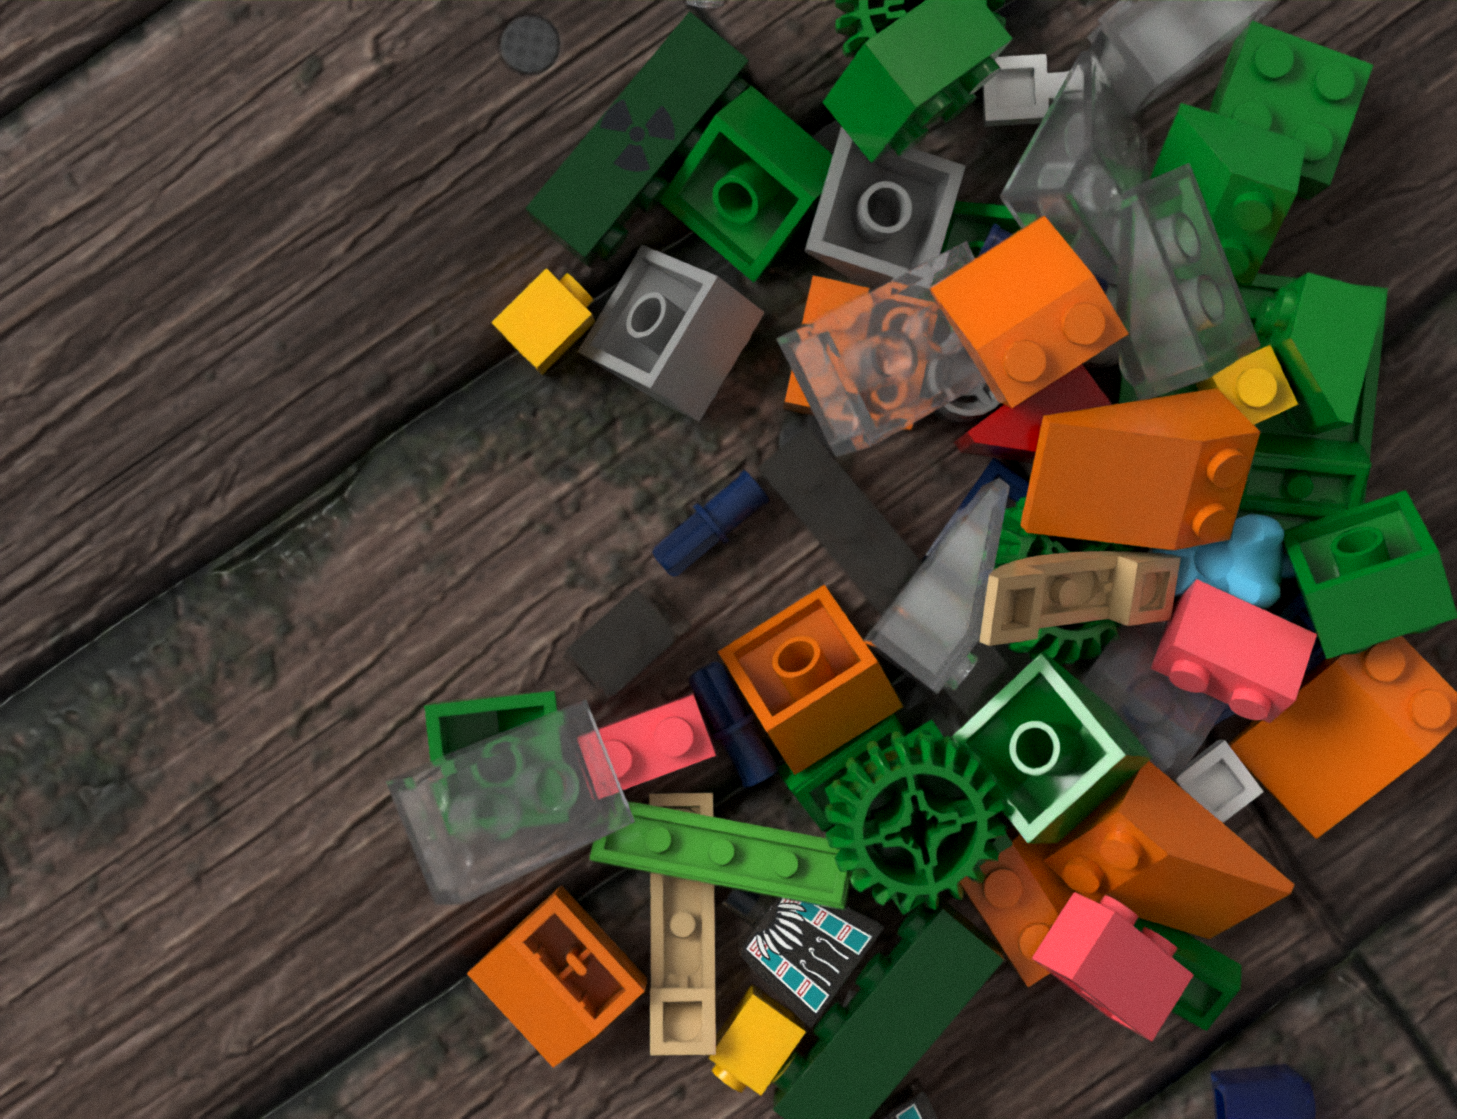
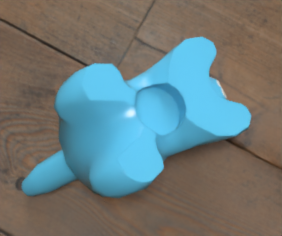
[1148,513,1296,609]

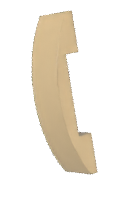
[979,551,1181,646]
[649,793,716,1056]

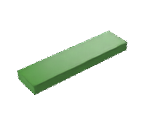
[589,797,853,911]

